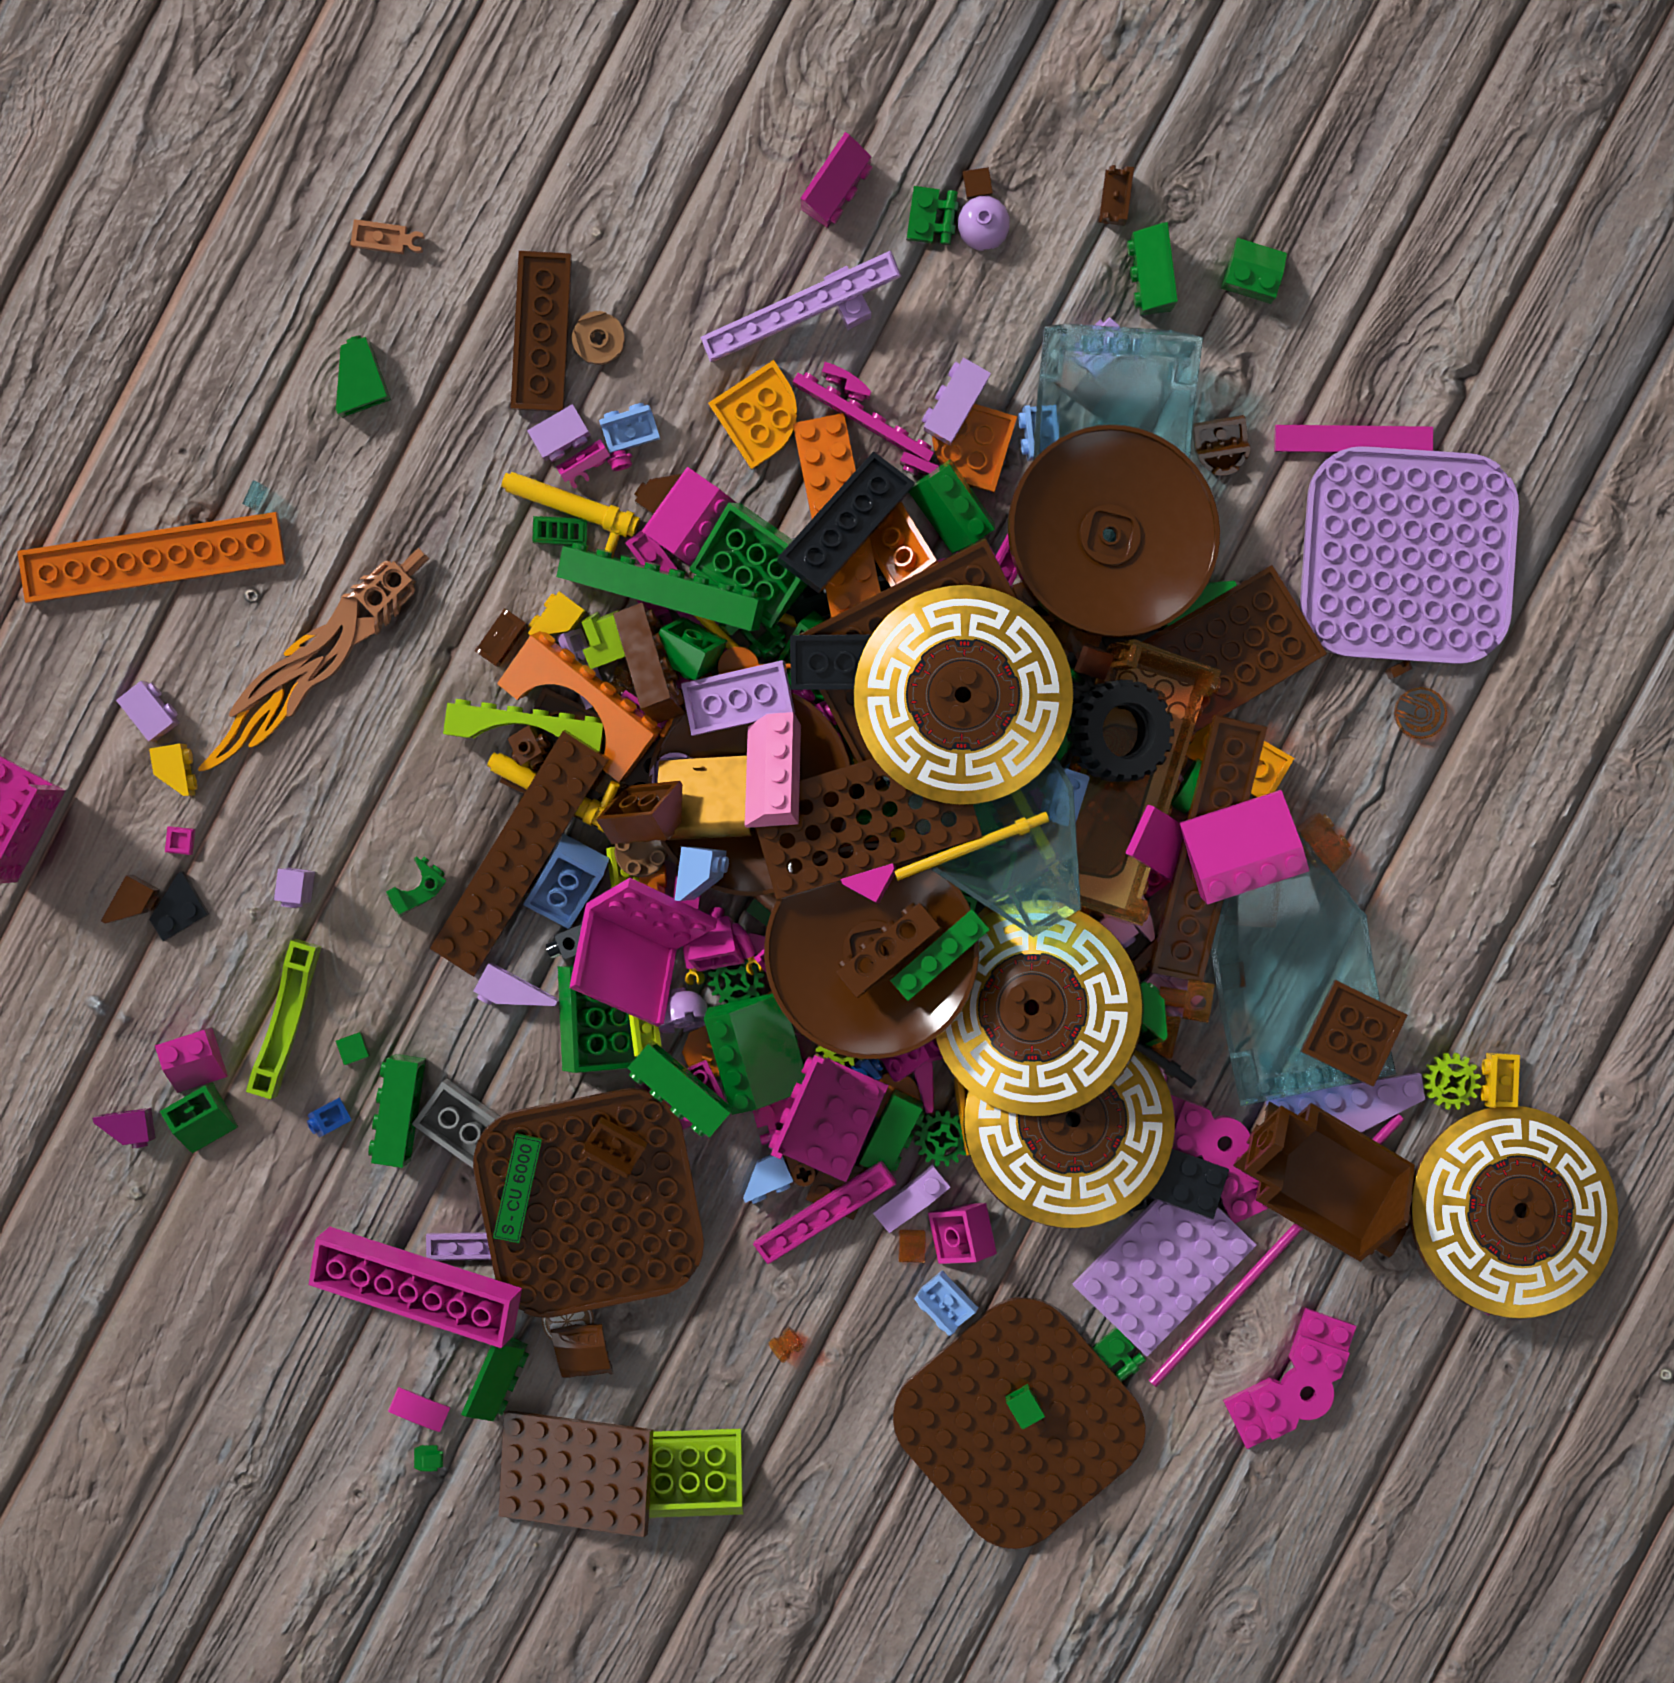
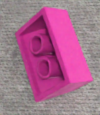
[800,132,873,227]
[641,467,737,567]

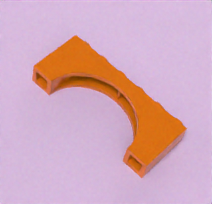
[497,631,662,783]

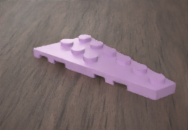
[1264,1073,1425,1132]

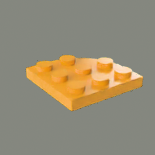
[708,360,797,470]

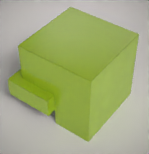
[581,610,625,669]

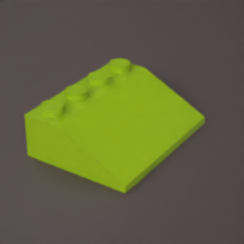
[649,1429,744,1518]

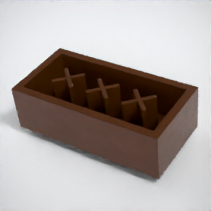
[613,603,685,724]

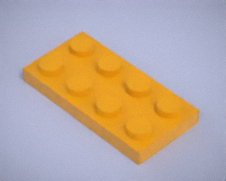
[1177,723,1295,798]

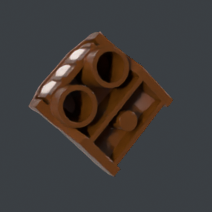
[551,1323,613,1378]

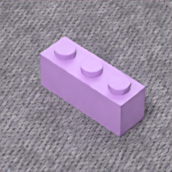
[922,357,991,446]

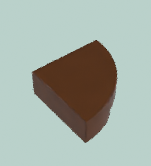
[1385,660,1413,679]

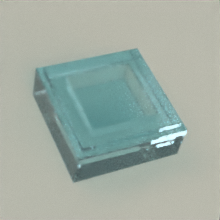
[242,480,267,510]

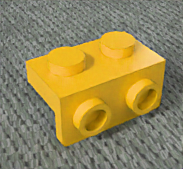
[1480,1053,1520,1108]

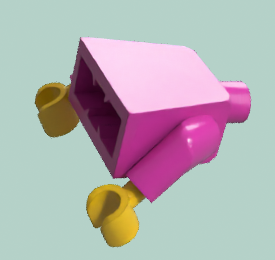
[683,907,764,985]

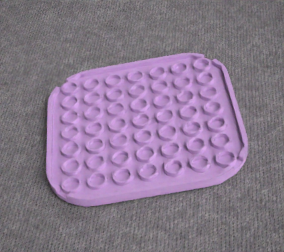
[1300,447,1519,664]

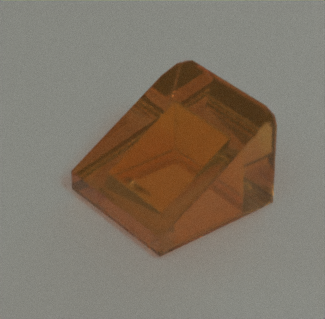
[899,1230,926,1263]

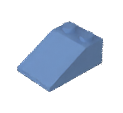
[523,834,609,929]

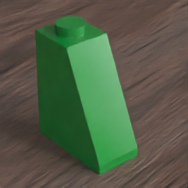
[336,335,391,418]

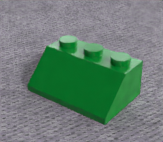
[1127,222,1178,316]
[909,459,995,553]
[1139,981,1168,1047]
[461,1337,529,1422]

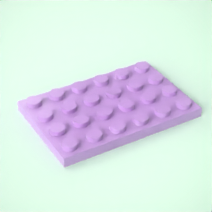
[1072,1200,1256,1356]

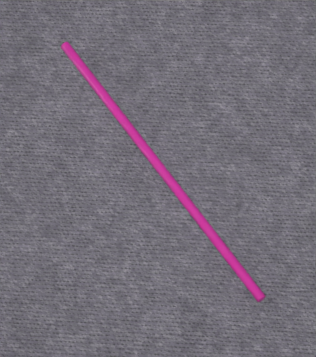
[1149,1114,1405,1387]

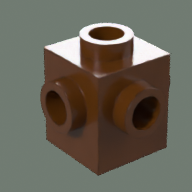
[507,725,551,769]

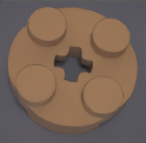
[572,311,625,365]

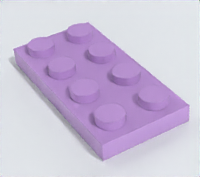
[681,660,795,736]

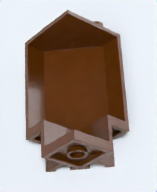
[1233,1101,1415,1262]

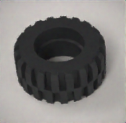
[1067,680,1174,782]

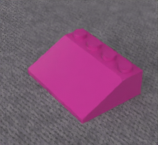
[1179,790,1309,904]

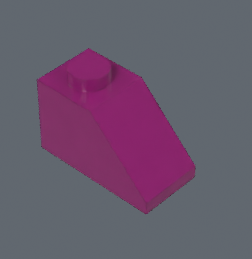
[92,1108,156,1148]

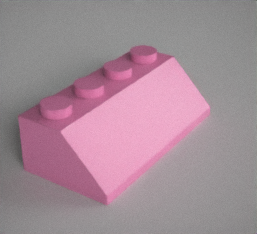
[745,712,801,828]

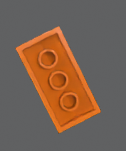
[870,501,938,587]

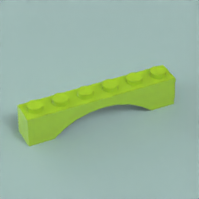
[443,699,606,754]
[246,939,322,1099]

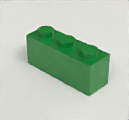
[859,1089,925,1172]

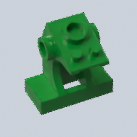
[718,621,787,661]
[386,856,446,918]

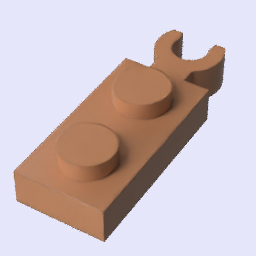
[350,219,425,255]

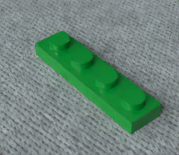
[890,909,990,1001]

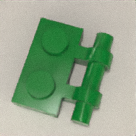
[906,186,959,245]
[1092,1327,1147,1382]

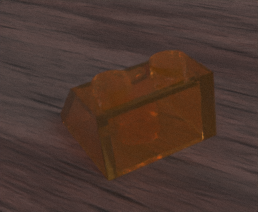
[1296,813,1352,874]

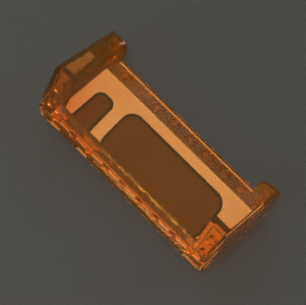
[1032,639,1221,926]

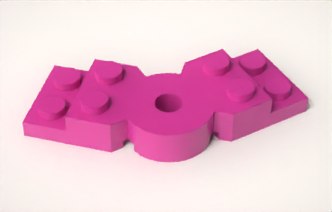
[1171,1095,1268,1224]
[1223,1307,1357,1449]

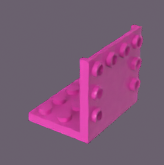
[0,755,66,884]
[569,878,717,1027]
[768,1053,889,1182]

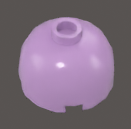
[958,196,1010,251]
[659,988,708,1034]

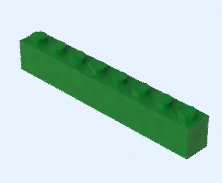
[556,542,766,631]

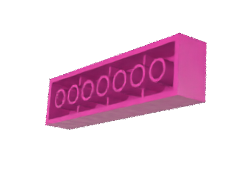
[308,1227,522,1348]

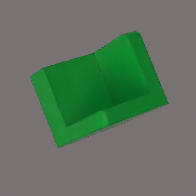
[1005,1384,1045,1429]

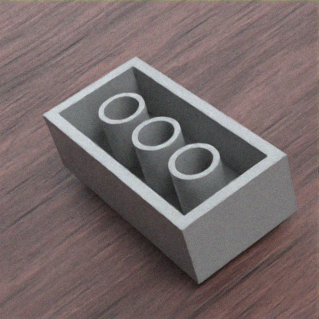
[412,1079,500,1168]

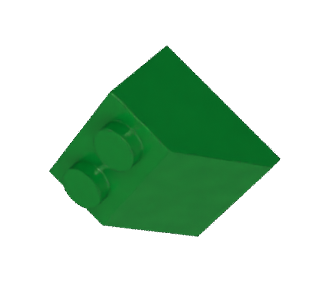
[1221,238,1287,304]
[659,617,728,680]

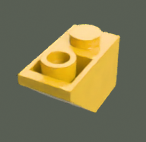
[528,591,587,636]
[149,744,198,796]

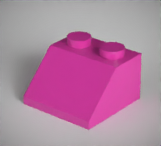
[155,1027,228,1093]
[928,1203,997,1264]

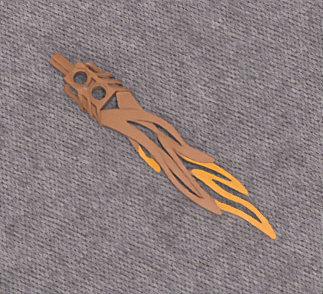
[198,548,429,771]

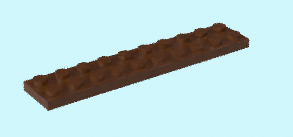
[1150,715,1268,983]
[430,730,610,977]

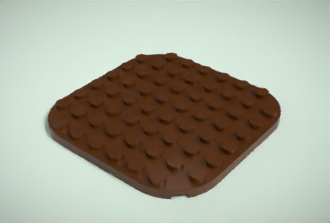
[473,1088,704,1318]
[893,1297,1146,1549]

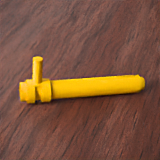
[501,472,640,557]
[487,752,620,832]

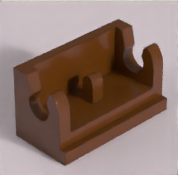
[1099,165,1134,226]
[474,608,528,667]

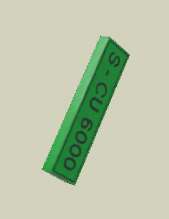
[493,1133,542,1243]

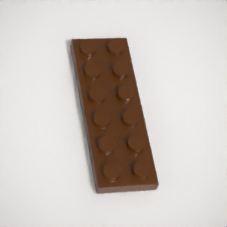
[510,251,572,412]

